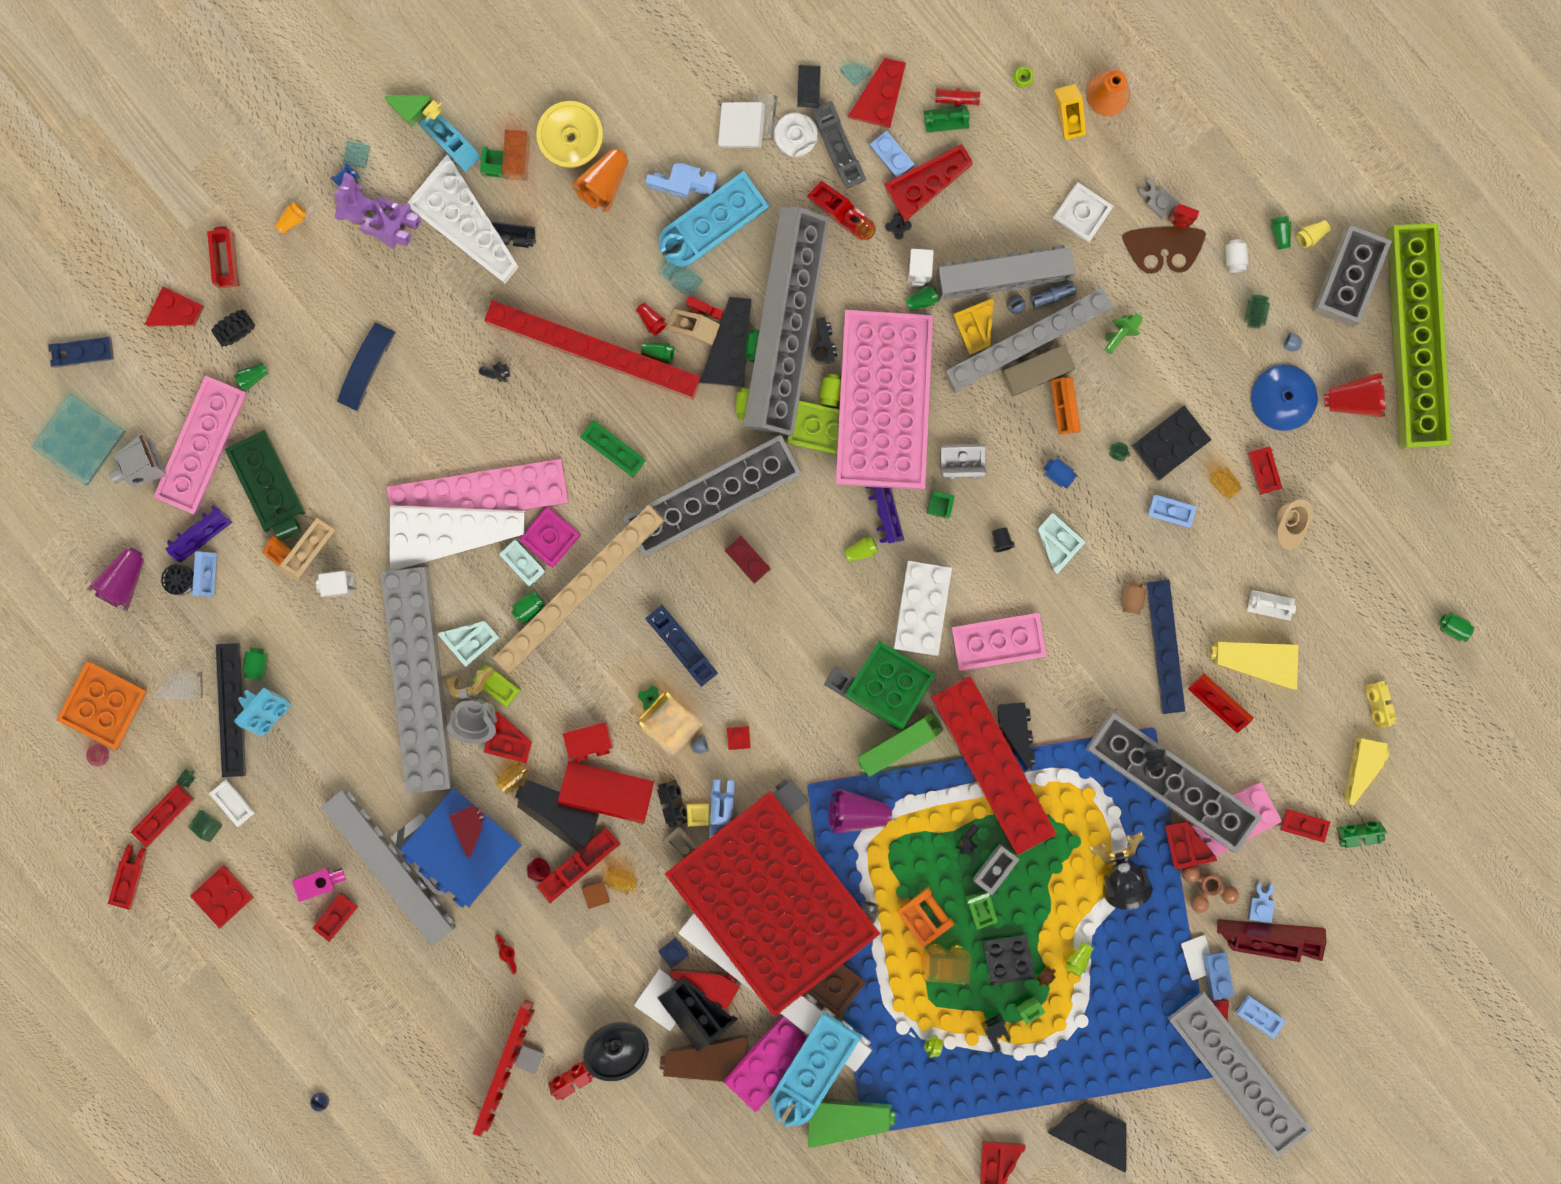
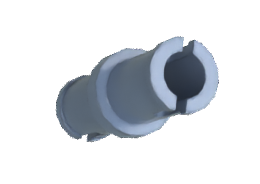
[1030,281,1077,308]

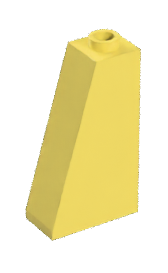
[1210,642,1299,689]

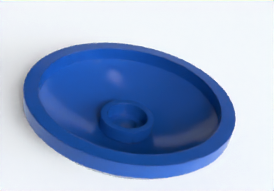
[1251,365,1318,431]

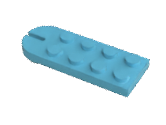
[659,171,770,267]
[771,1012,862,1127]

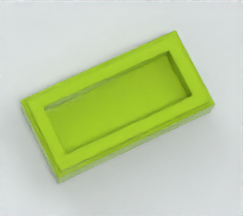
[472,663,521,708]

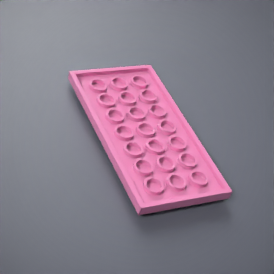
[835,310,933,490]

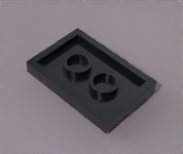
[1131,405,1211,481]

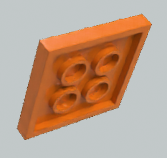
[56,661,148,750]

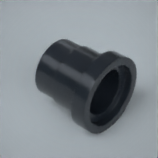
[992,528,1015,552]

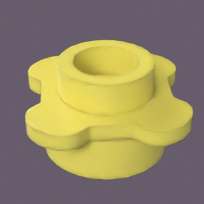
[422,100,442,121]

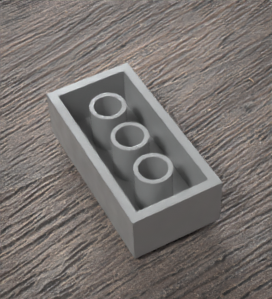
[1312,225,1392,327]

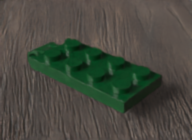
[225,430,306,541]

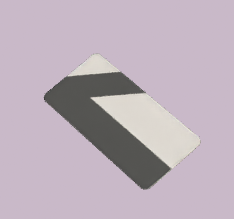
[391,814,426,851]

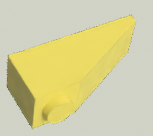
[1344,738,1390,805]

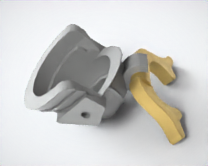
[442,667,497,743]

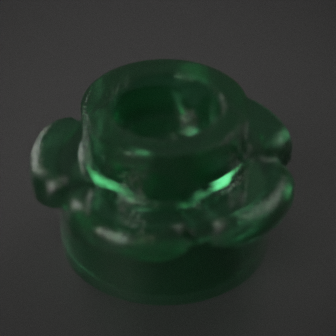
[1109,442,1130,462]
[176,768,196,789]

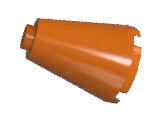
[1086,70,1130,116]
[572,149,628,212]

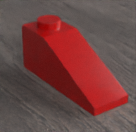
[669,969,741,1009]

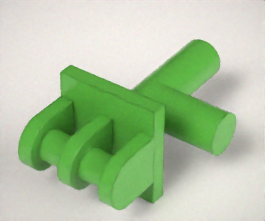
[1104,314,1142,354]

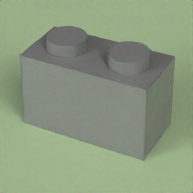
[972,844,1019,895]

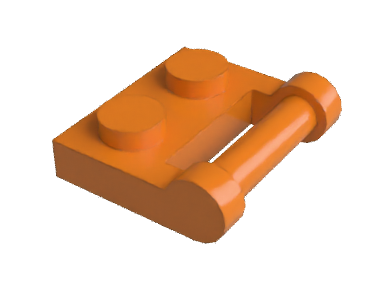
[896,887,955,948]

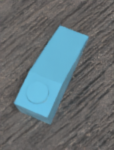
[418,114,481,172]

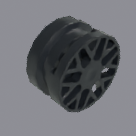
[161,564,194,595]

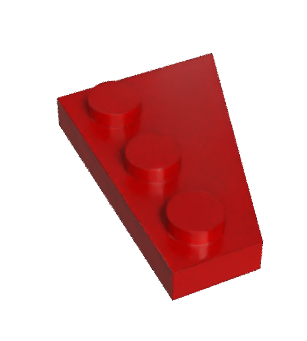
[848,58,906,128]

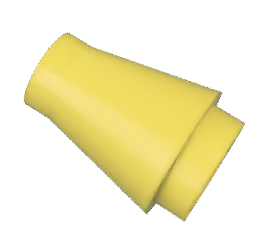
[1296,220,1331,249]

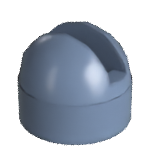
[1007,296,1025,314]
[1283,332,1302,352]
[691,735,709,754]

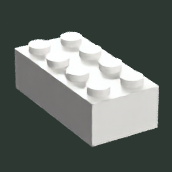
[893,561,952,656]

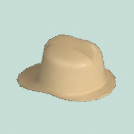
[1276,499,1313,551]

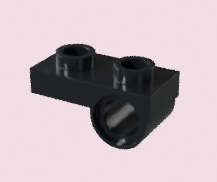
[811,317,838,365]

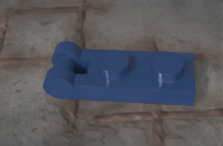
[48,337,114,368]

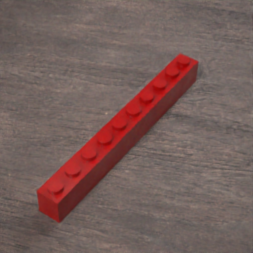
[484,300,701,400]

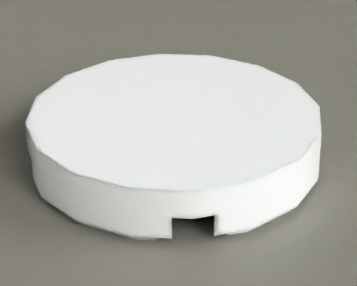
[774,113,818,158]

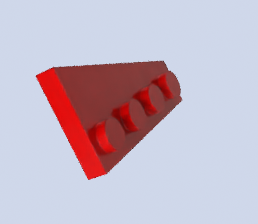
[884,144,973,222]

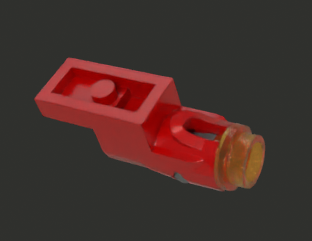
[807,180,876,240]

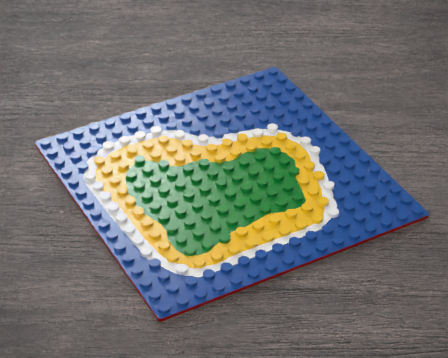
[807,727,1213,1131]

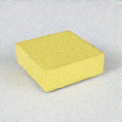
[687,803,710,826]

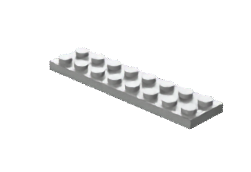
[1168,991,1312,1158]

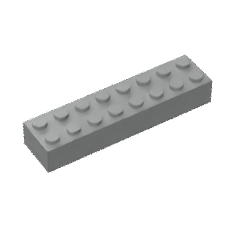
[623,435,802,558]
[1085,713,1262,853]

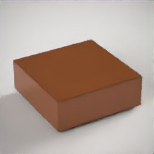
[582,881,610,909]

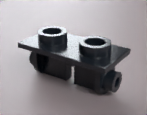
[491,221,536,249]
[657,780,688,828]

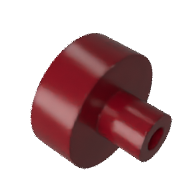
[527,858,550,882]

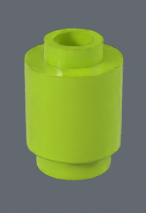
[819,374,841,407]
[735,388,750,420]

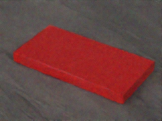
[557,761,654,824]

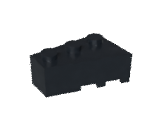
[657,978,738,1052]

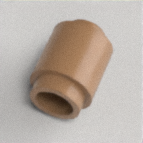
[1121,581,1146,614]

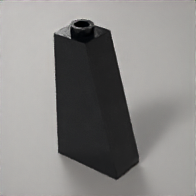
[515,779,600,854]

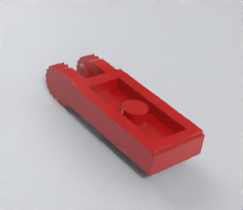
[108,844,147,910]

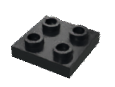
[983,935,1035,985]

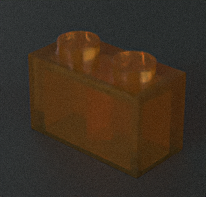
[502,130,530,181]

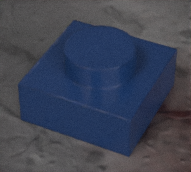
[658,937,689,969]

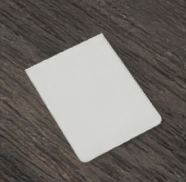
[1181,934,1211,980]

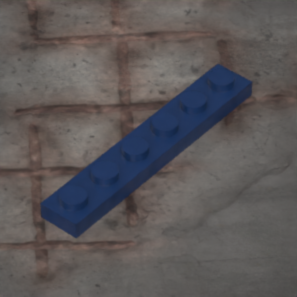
[1146,580,1186,714]

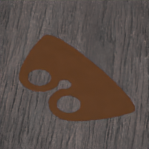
[1122,227,1206,274]

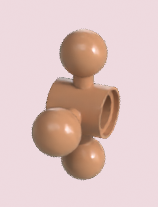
[1182,866,1239,913]

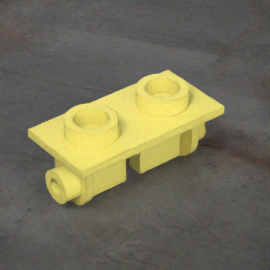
[1365,680,1397,728]

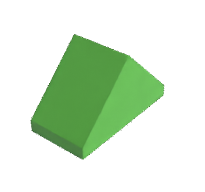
[385,95,433,127]
[965,890,998,930]

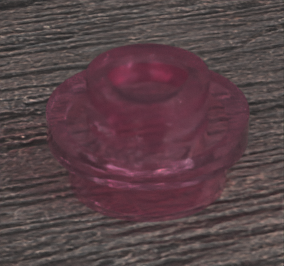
[86,744,109,767]

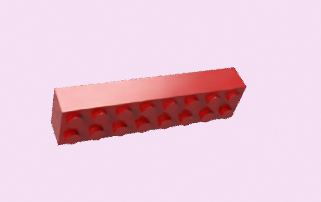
[930,676,1056,855]

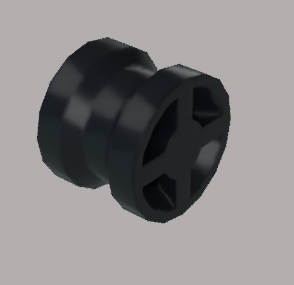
[1143,748,1170,771]

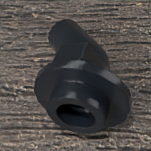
[479,361,510,383]
[955,823,979,854]

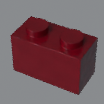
[725,536,771,584]

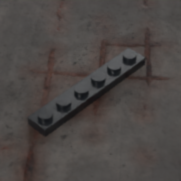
[216,643,246,777]

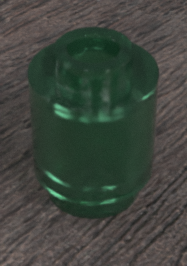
[1244,295,1270,329]

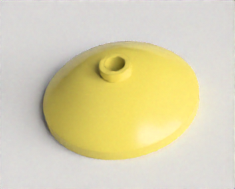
[536,101,603,168]

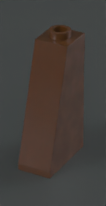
[660,1035,748,1082]

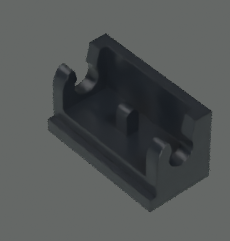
[980,1013,1011,1053]

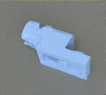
[645,163,718,199]
[709,779,735,838]

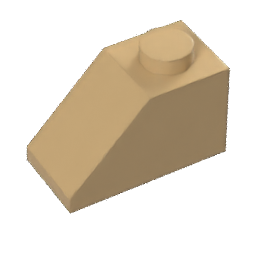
[666,309,720,345]

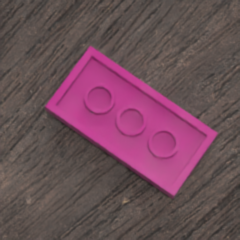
[723,1014,807,1113]

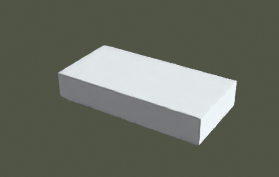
[209,779,256,827]

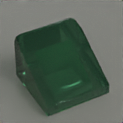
[188,809,222,842]

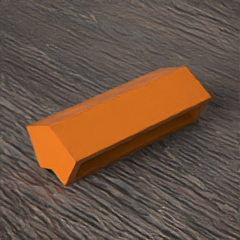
[1050,377,1081,435]

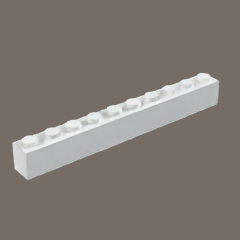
[679,913,872,1072]

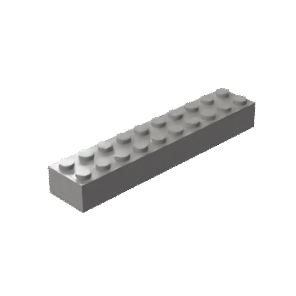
[744,207,830,436]
[381,567,454,794]

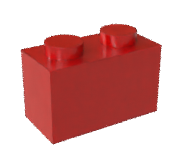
[563,722,614,762]

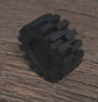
[211,309,255,347]

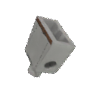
[109,434,167,487]

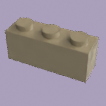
[1002,343,1076,397]

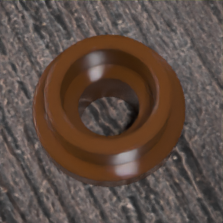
[1036,966,1056,987]

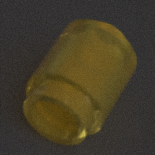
[1210,466,1242,499]
[495,762,528,795]
[603,867,638,894]

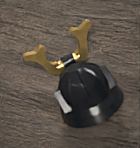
[1089,832,1152,910]

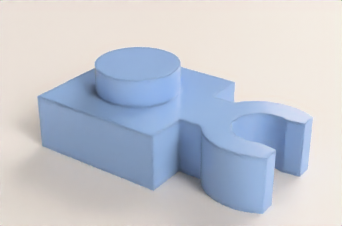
[1248,882,1275,923]

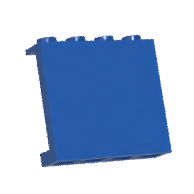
[400,788,522,908]

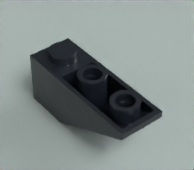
[997,702,1035,772]

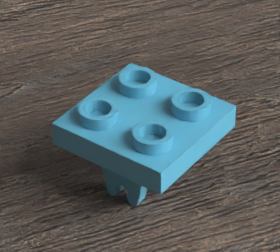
[234,688,292,737]

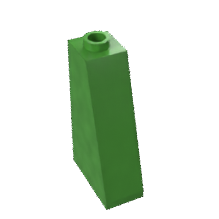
[858,711,944,777]
[808,1099,896,1147]

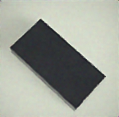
[797,65,821,108]

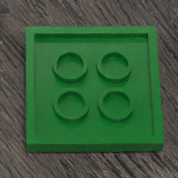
[844,641,936,731]

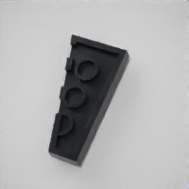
[700,297,751,387]

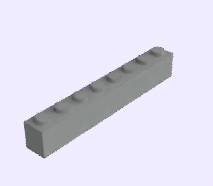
[944,288,1113,393]
[321,789,456,946]

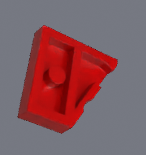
[144,286,205,327]
[483,711,533,763]
[979,1141,1026,1184]

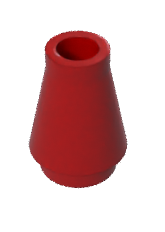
[636,303,667,336]

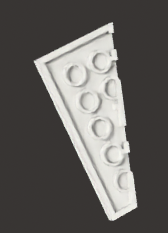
[407,154,519,284]
[390,505,525,571]

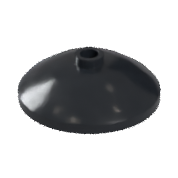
[583,1022,649,1081]

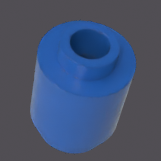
[1043,458,1077,489]

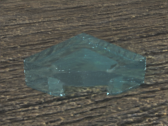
[840,63,871,87]

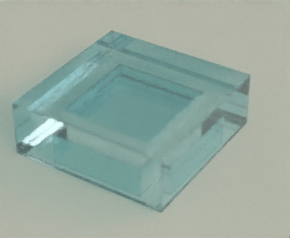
[343,141,370,168]

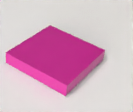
[519,506,581,568]

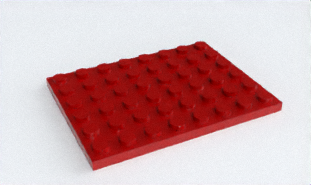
[665,791,881,1017]

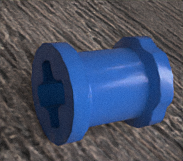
[331,163,360,187]

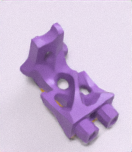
[334,173,421,249]

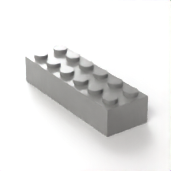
[936,245,1076,301]

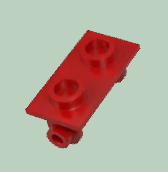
[548,1061,594,1101]

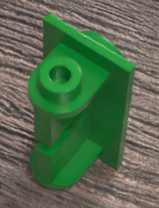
[923,106,970,133]
[1337,821,1387,849]

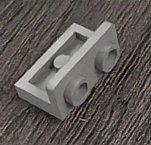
[940,443,986,479]

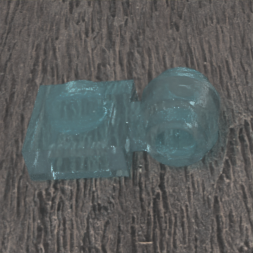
[659,261,703,297]

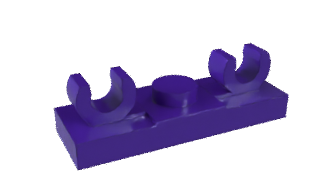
[865,486,905,544]
[165,505,232,563]

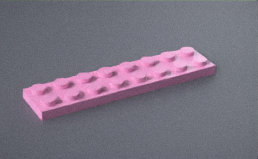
[387,459,569,511]

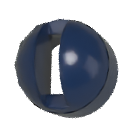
[310,1092,329,1112]

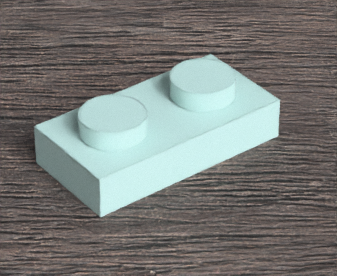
[499,539,546,587]

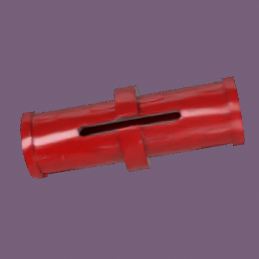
[935,88,980,106]

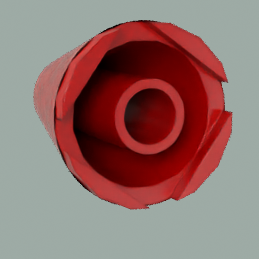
[1324,373,1386,417]

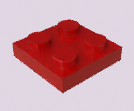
[190,865,254,929]

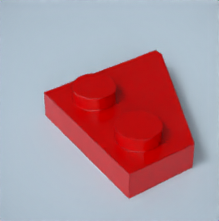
[1165,820,1217,869]

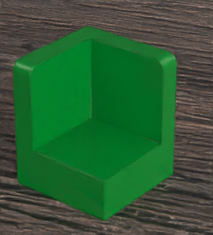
[480,146,507,178]
[927,491,955,519]

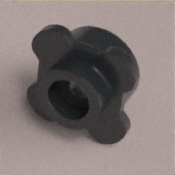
[885,213,912,240]

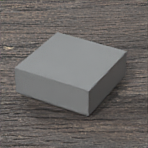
[515,1044,544,1074]

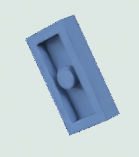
[1203,951,1234,1000]

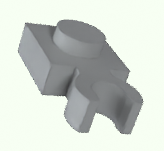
[1137,179,1178,220]

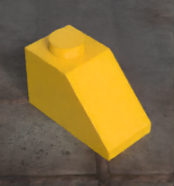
[1054,84,1086,140]

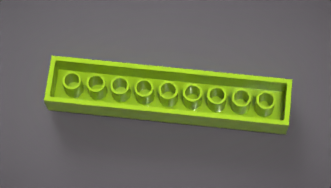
[1386,223,1452,449]

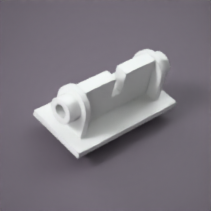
[1247,590,1296,621]

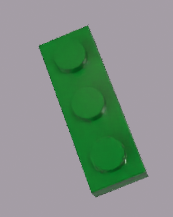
[580,420,646,478]

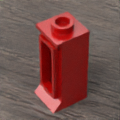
[207,226,240,288]

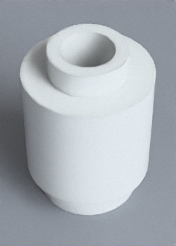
[1225,239,1249,273]

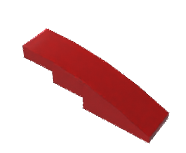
[536,827,620,904]

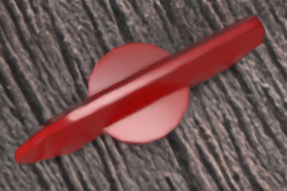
[495,934,517,975]

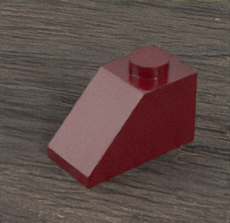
[449,805,485,858]

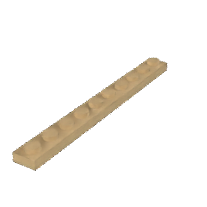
[493,505,665,674]

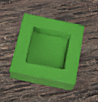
[1016,996,1045,1024]

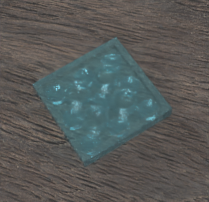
[31,393,126,486]

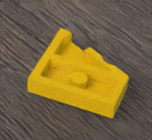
[953,298,994,356]

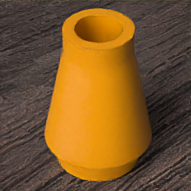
[274,202,307,234]

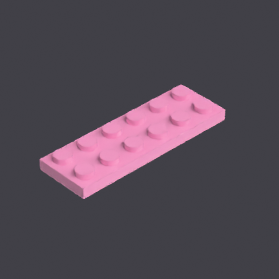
[153,375,248,515]

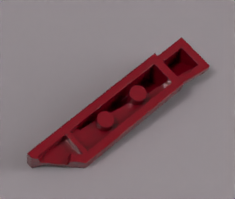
[1217,919,1326,962]

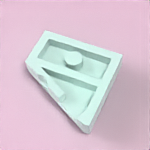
[1037,513,1085,574]
[438,621,500,667]

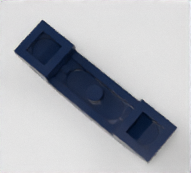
[337,323,396,412]
[645,605,718,687]

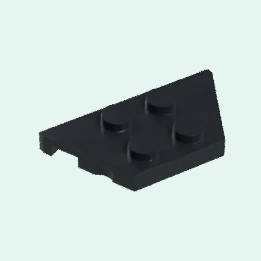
[1048,1102,1127,1173]

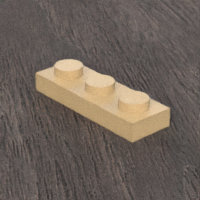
[279,518,335,582]

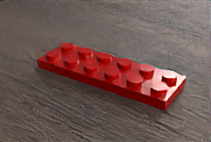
[472,999,535,1137]

